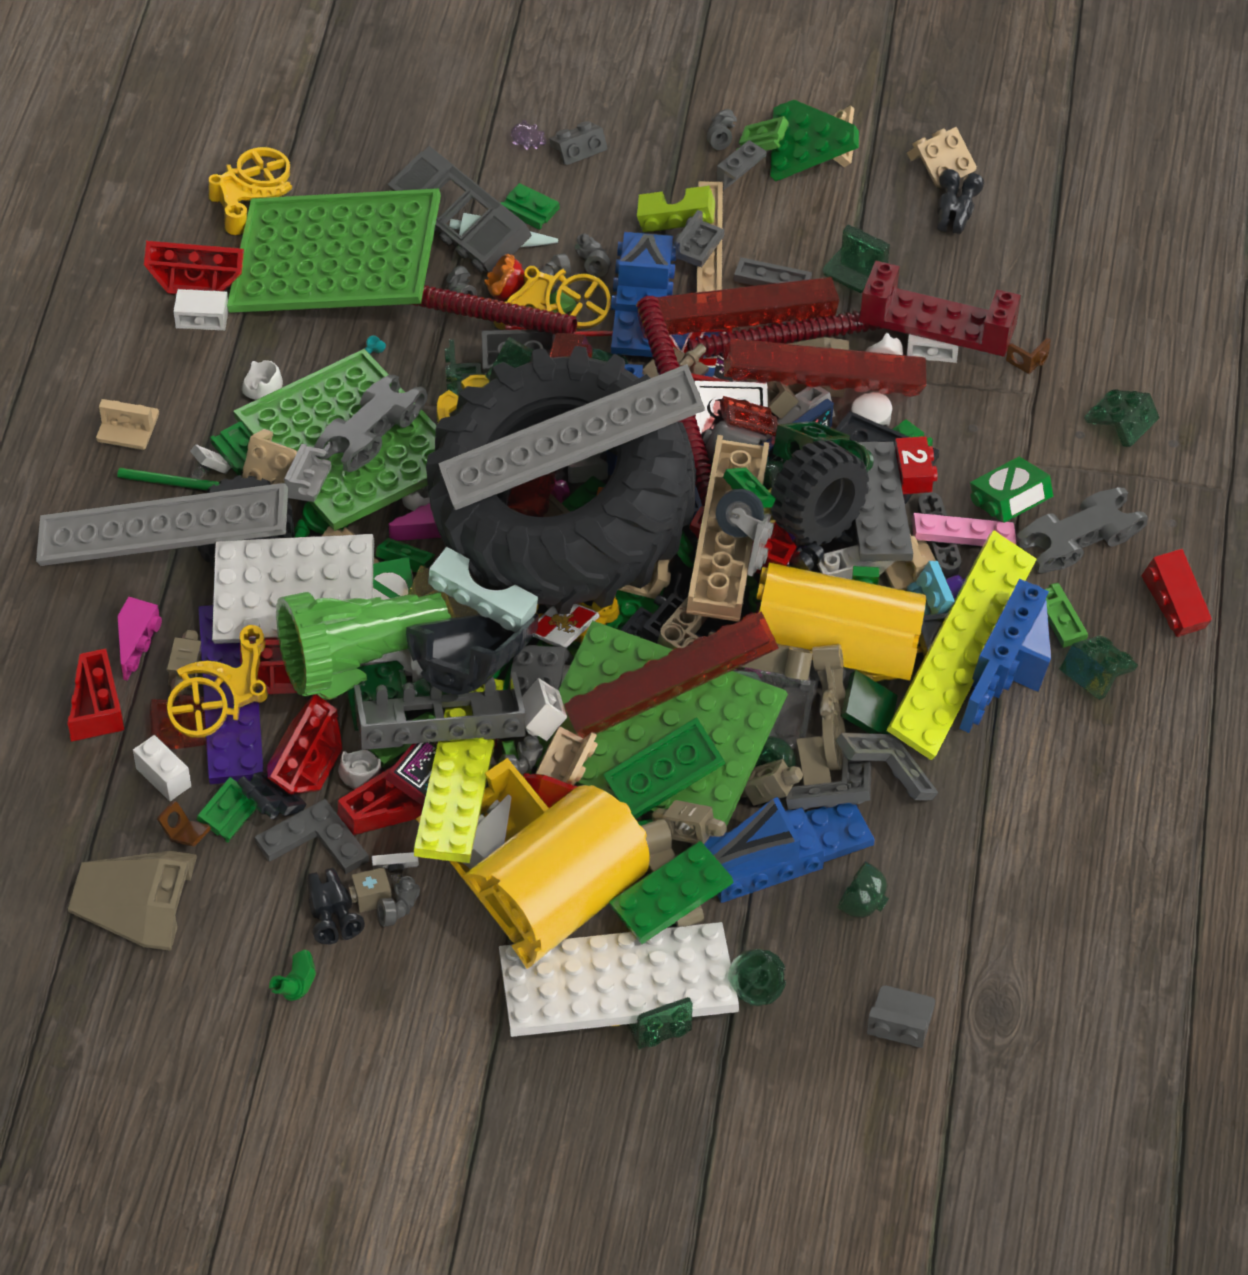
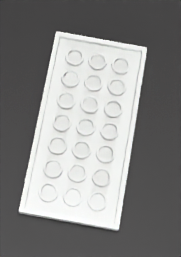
[499,922,739,1037]

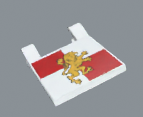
[533,604,600,647]

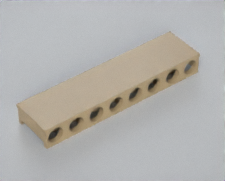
[686,435,769,622]

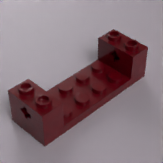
[859,261,1021,357]

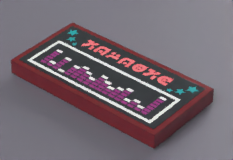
[385,741,438,806]

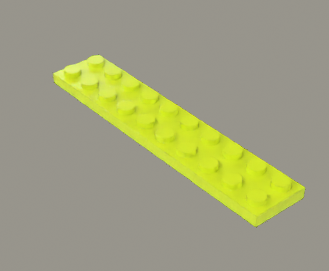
[886,530,1036,760]
[414,679,505,863]

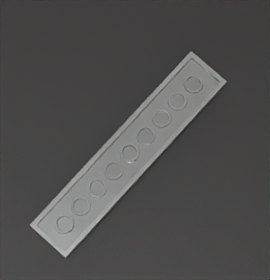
[438,364,706,510]
[36,483,288,566]

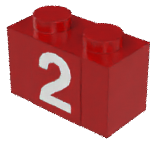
[895,436,938,494]

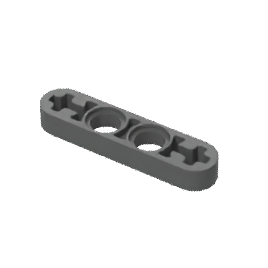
[918,492,961,577]

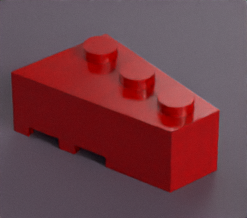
[1141,548,1212,637]
[68,648,124,742]
[337,766,423,835]

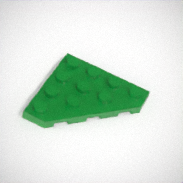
[771,99,859,182]

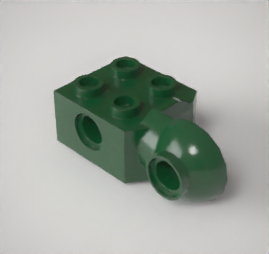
[773,421,874,473]
[348,660,449,731]

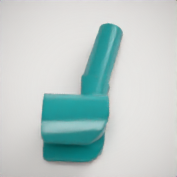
[365,336,386,354]

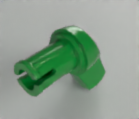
[269,950,316,1001]

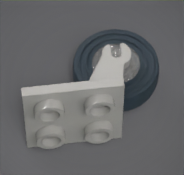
[716,489,774,576]

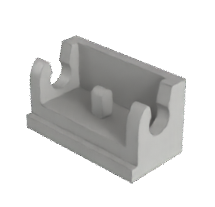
[284,444,332,502]

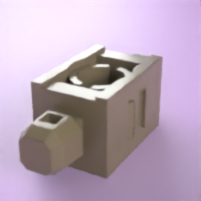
[167,630,202,696]
[741,759,803,805]
[652,800,727,844]

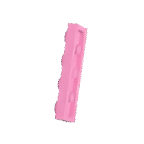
[911,513,1017,546]

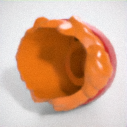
[484,254,525,301]

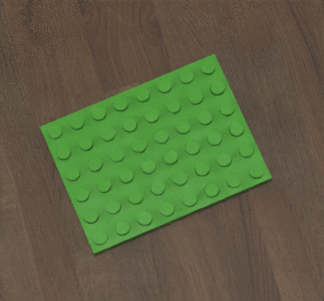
[227,188,441,313]
[233,349,437,531]
[532,620,788,827]

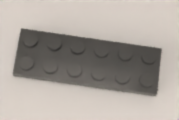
[853,442,914,561]

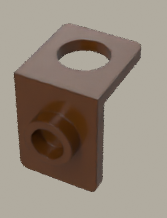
[1006,337,1051,374]
[157,801,211,846]

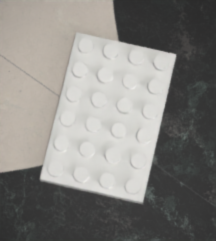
[212,534,374,644]

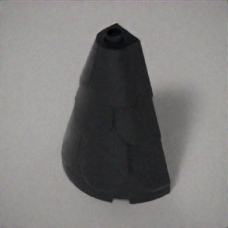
[406,613,539,695]

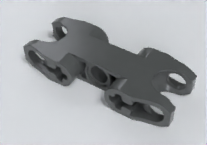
[314,374,428,472]
[1016,488,1148,573]

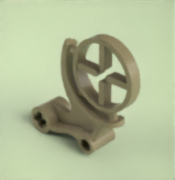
[812,644,846,771]

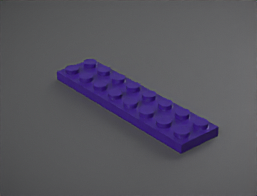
[199,605,264,785]

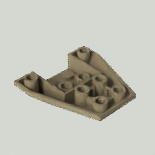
[68,851,197,951]

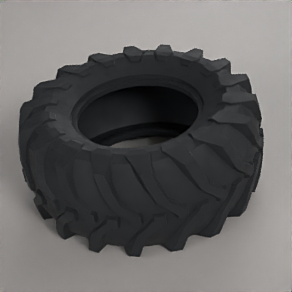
[426,346,696,614]

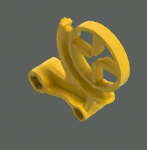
[209,147,292,235]
[493,266,611,340]
[167,625,268,738]

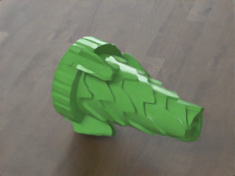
[276,592,451,700]

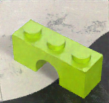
[637,186,715,232]

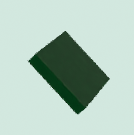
[841,670,898,734]

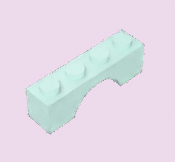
[428,547,538,632]

